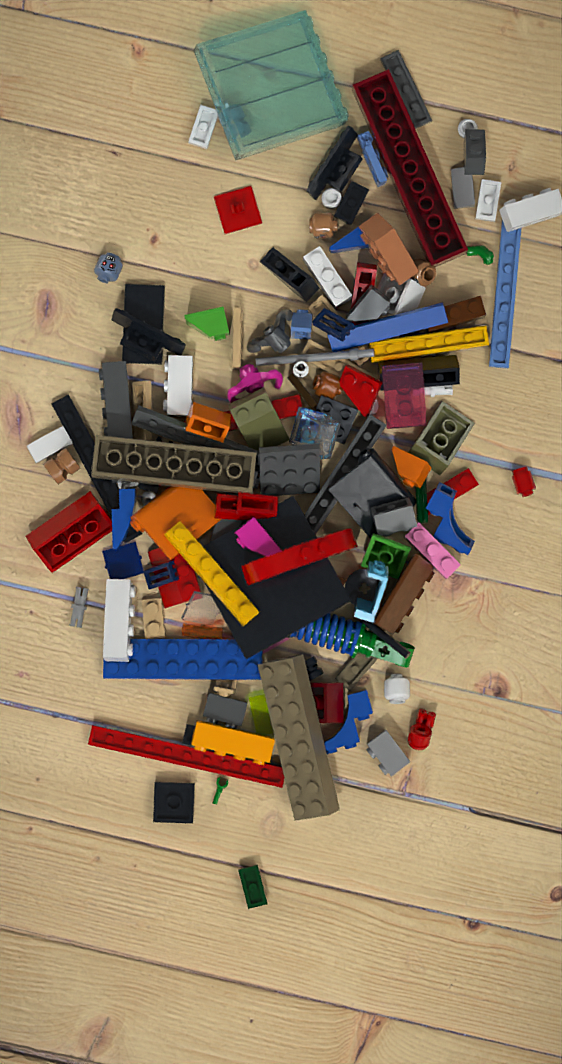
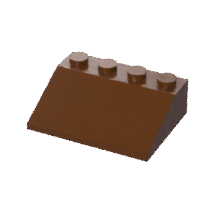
[373,554,435,635]

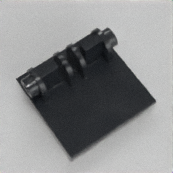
[309,395,358,445]

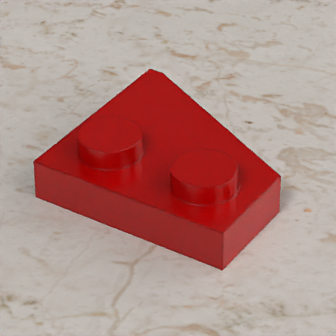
[339,365,383,417]

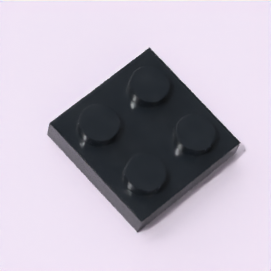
[153,782,195,824]

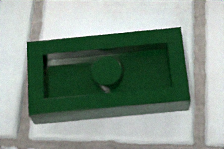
[238,864,268,909]

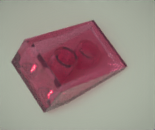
[382,363,426,429]

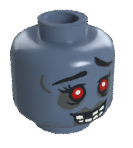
[94,253,123,284]

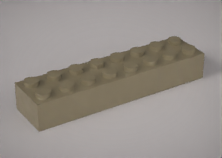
[92,435,256,494]
[258,654,340,821]

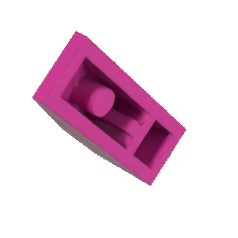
[235,517,282,557]

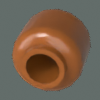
[312,371,342,399]

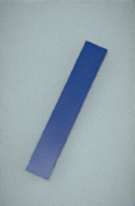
[327,302,448,352]

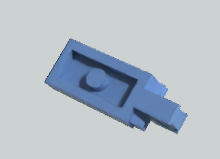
[357,131,388,187]

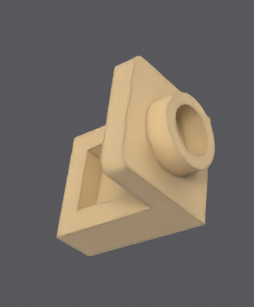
[214,680,238,697]

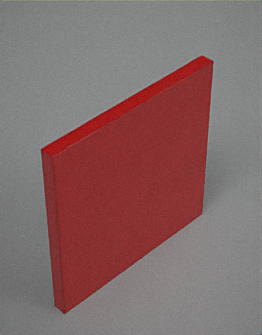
[214,186,263,234]

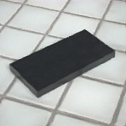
[122,284,165,365]

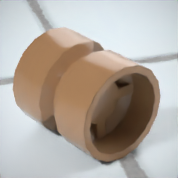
[43,448,81,485]

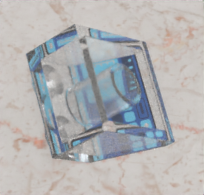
[289,407,341,459]

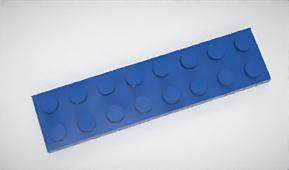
[103,639,263,680]

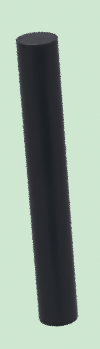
[360,619,411,659]

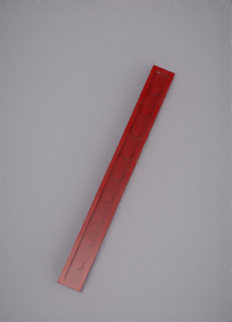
[88,725,284,788]

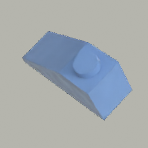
[291,310,312,340]

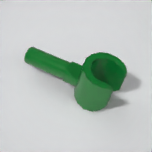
[212,777,228,805]

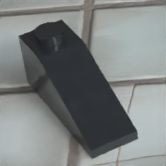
[260,247,320,302]

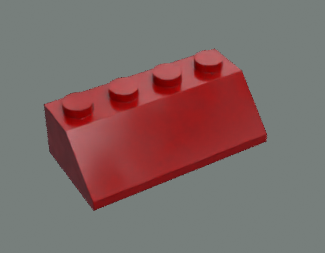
[25,491,112,573]

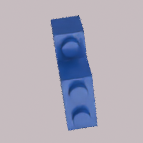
[426,482,475,555]
[324,690,373,754]

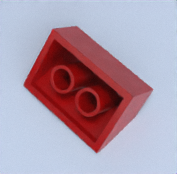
[148,548,203,609]

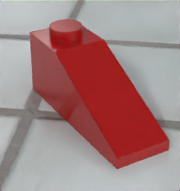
[350,262,377,325]

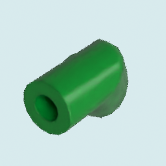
[467,245,494,265]

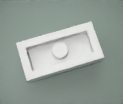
[188,105,219,149]
[475,179,501,222]

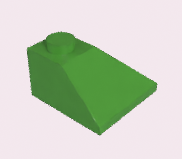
[184,307,230,341]

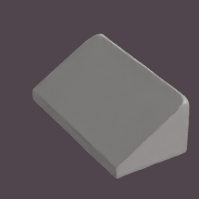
[451,167,475,209]

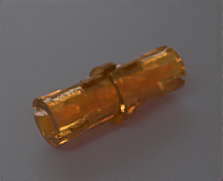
[182,623,223,639]

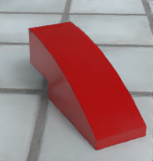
[214,492,278,520]

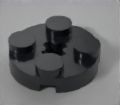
[345,569,384,606]

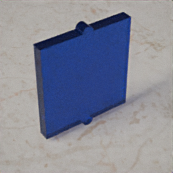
[102,542,144,579]

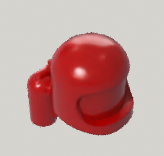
[408,709,436,751]

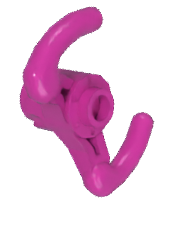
[227,364,283,403]

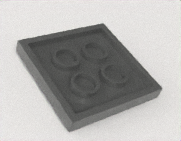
[259,443,320,496]

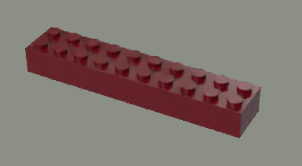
[352,69,468,267]

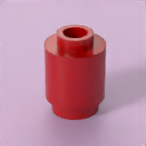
[512,467,536,497]

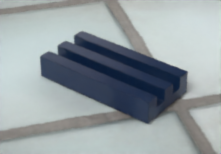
[312,308,355,342]
[143,561,180,590]

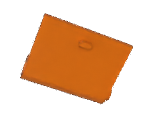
[130,486,222,560]

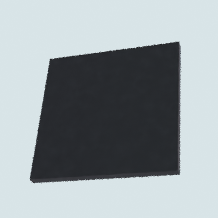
[202,496,352,659]

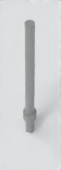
[256,348,375,366]

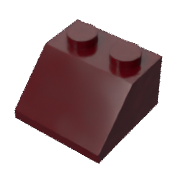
[310,683,344,723]

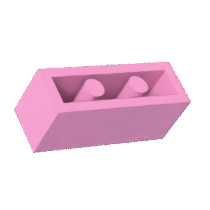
[404,523,461,579]

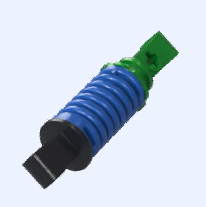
[287,613,415,667]

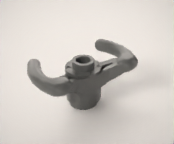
[247,309,293,353]

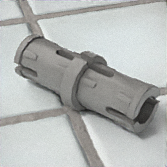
[69,587,89,628]

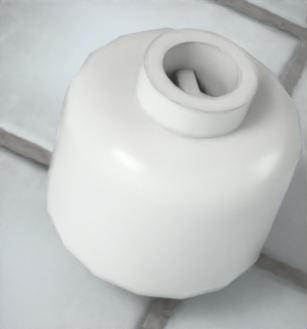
[384,674,410,704]

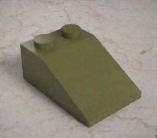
[228,387,290,451]
[408,401,475,475]

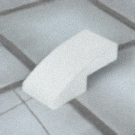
[27,426,72,463]

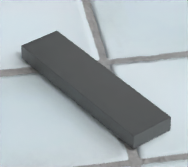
[381,50,432,130]

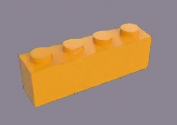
[191,720,275,765]

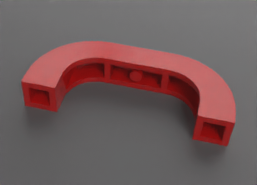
[241,528,358,585]

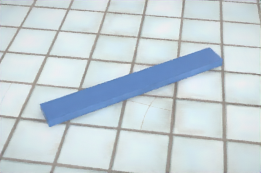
[489,220,521,369]

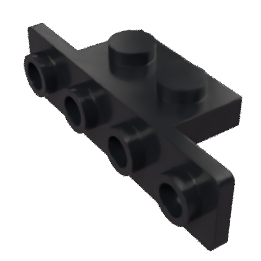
[306,126,363,200]
[111,308,186,362]

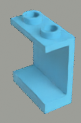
[354,561,388,622]

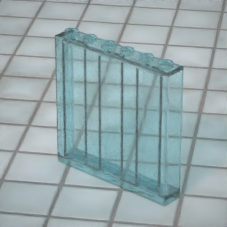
[193,10,348,161]

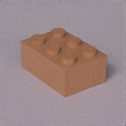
[358,213,419,285]

